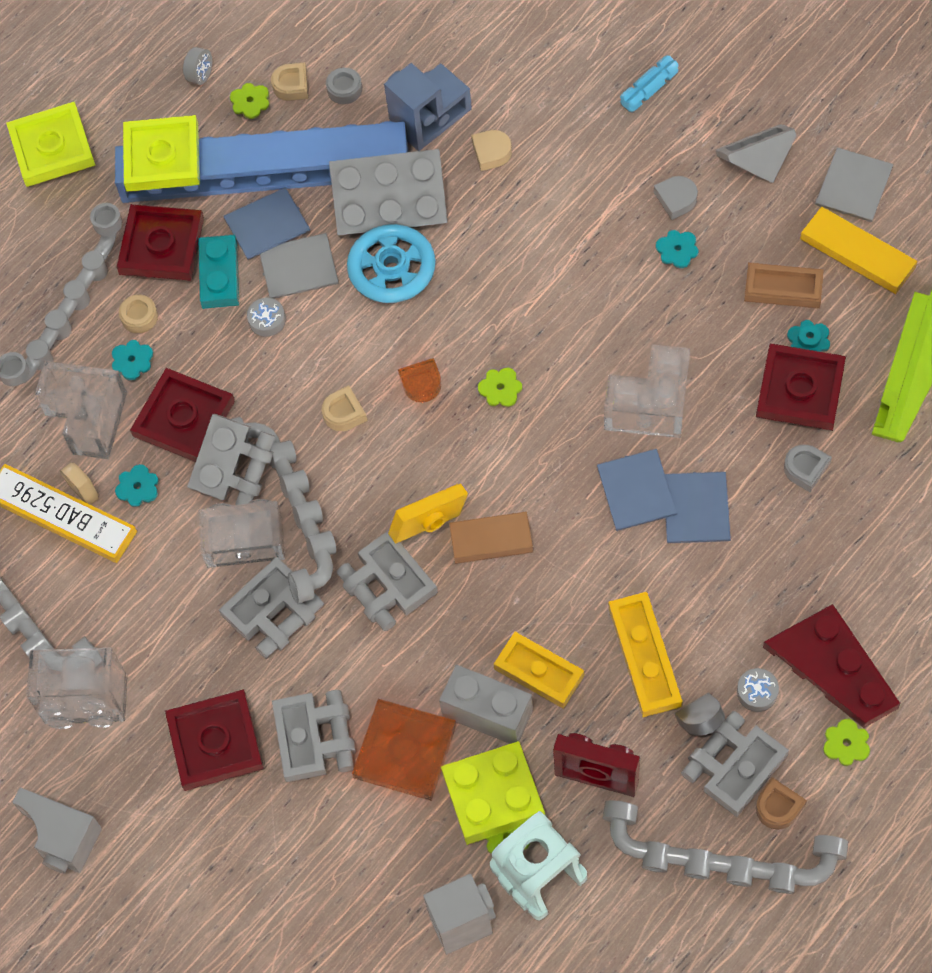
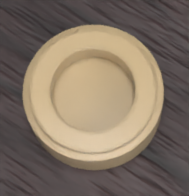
[119,295,158,333]

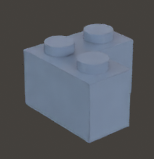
[384,63,472,151]

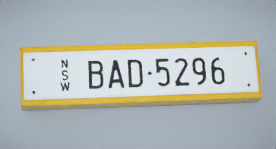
[0,464,137,563]

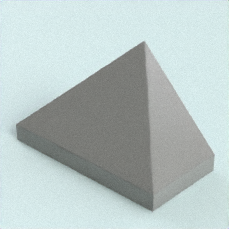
[715,124,796,183]

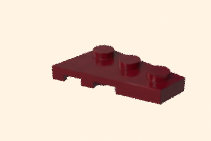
[763,604,901,728]

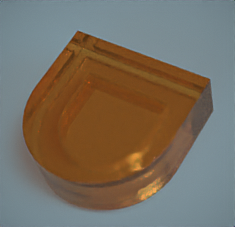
[398,358,441,402]

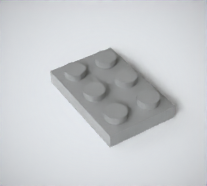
[329,149,448,235]

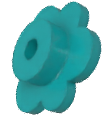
[656,230,699,268]
[787,320,830,352]
[112,340,153,380]
[115,464,159,507]

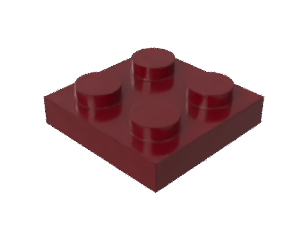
[116,204,204,281]
[756,343,846,431]
[130,368,235,462]
[165,689,264,791]
[553,733,640,797]

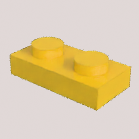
[494,632,585,709]

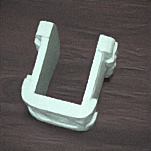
[490,811,587,920]

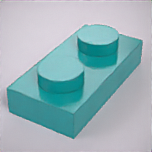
[199,235,239,309]

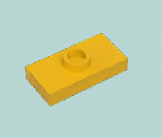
[388,483,468,544]

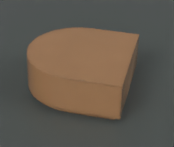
[756,777,807,830]

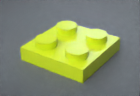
[6,101,95,187]
[123,115,200,192]
[441,741,545,845]

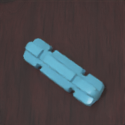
[620,55,679,112]

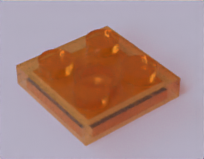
[352,699,457,801]

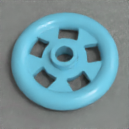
[347,224,436,303]

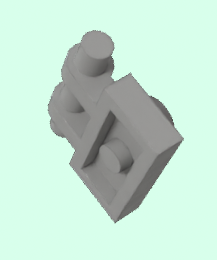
[187,414,275,510]
[337,530,438,631]
[219,557,324,659]
[272,690,356,782]
[681,711,789,817]

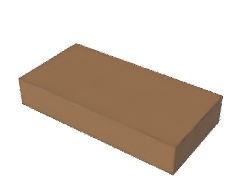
[744,262,824,309]
[449,511,533,564]

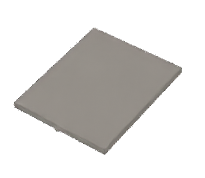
[815,147,894,222]
[260,233,339,299]

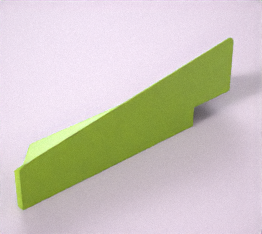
[871,290,932,442]

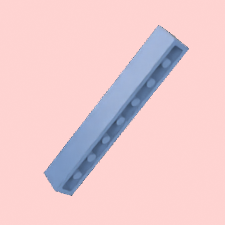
[115,121,408,203]

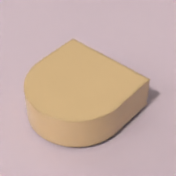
[271,62,308,101]
[471,130,512,171]
[322,385,367,431]
[60,462,99,505]

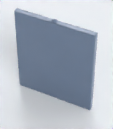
[223,187,310,259]
[597,449,677,531]
[665,472,731,543]

